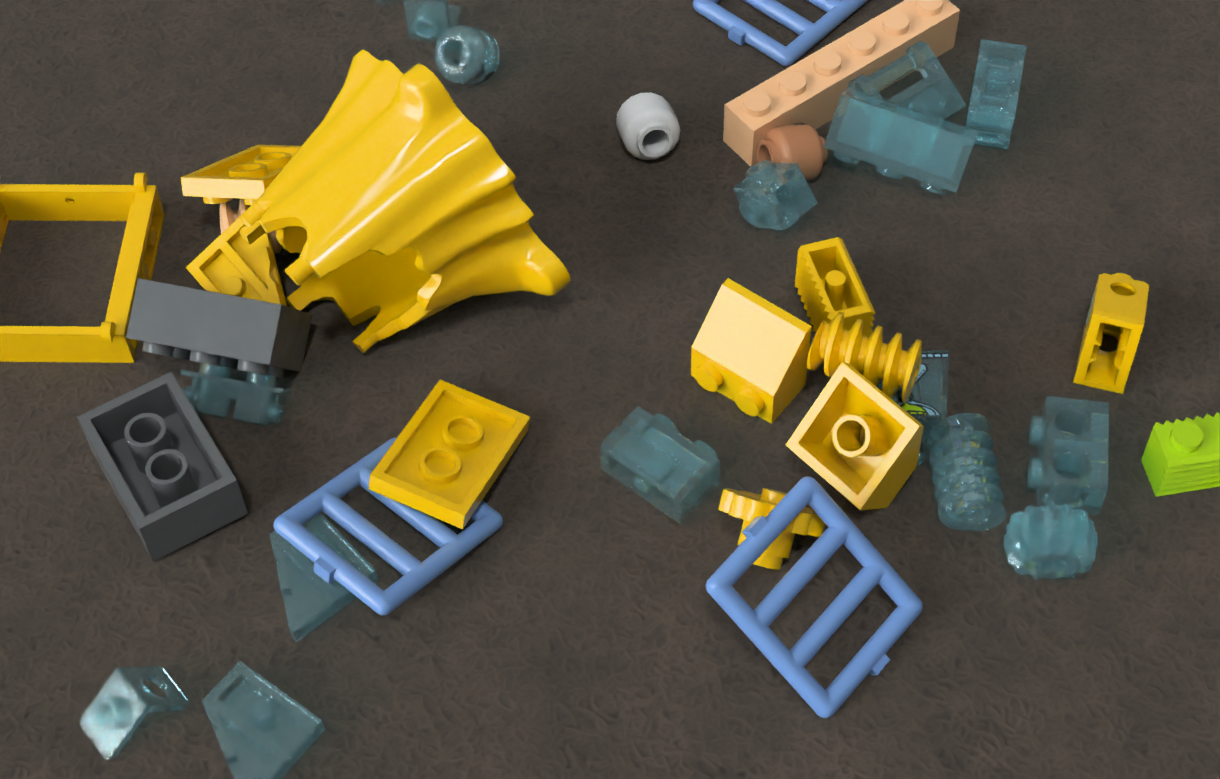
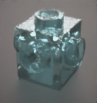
[733,160,818,231]

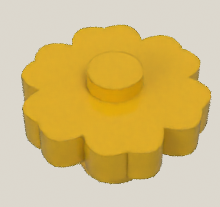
[718,488,826,570]

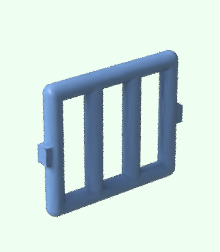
[693,0,868,66]
[274,437,503,615]
[706,476,923,718]

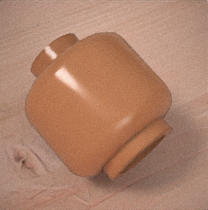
[756,122,828,186]

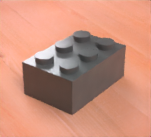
[126,278,312,378]
[77,372,248,562]

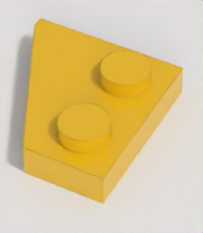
[186,204,287,306]

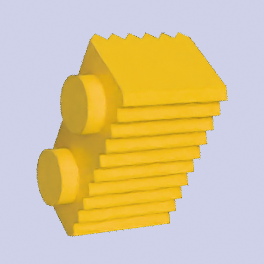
[795,237,876,337]

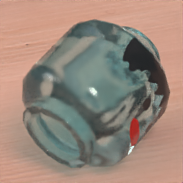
[435,25,500,85]

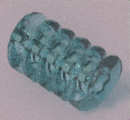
[926,413,1007,532]

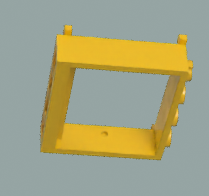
[0,172,165,363]

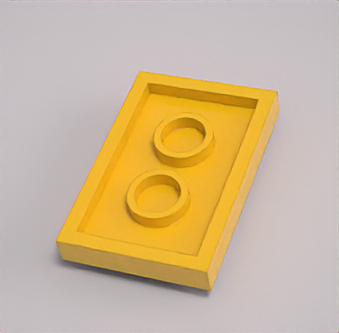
[181,145,301,206]
[368,380,530,529]

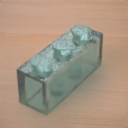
[824,87,979,195]

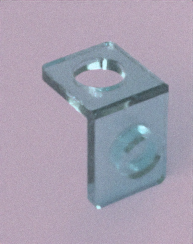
[403,0,462,44]
[80,666,189,759]

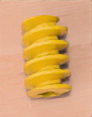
[807,312,922,404]

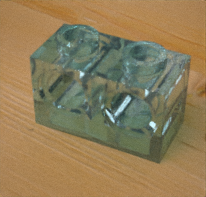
[963,39,1027,149]
[1027,396,1109,516]

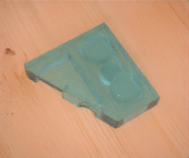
[269,513,378,642]
[202,661,325,779]

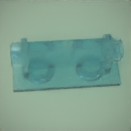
[181,363,292,426]

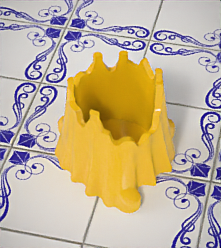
[239,49,571,353]

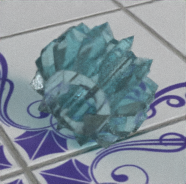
[1004,503,1098,581]

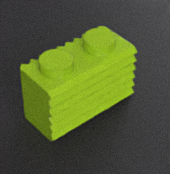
[1141,412,1220,497]

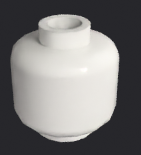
[616,92,680,160]

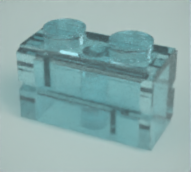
[600,406,720,524]

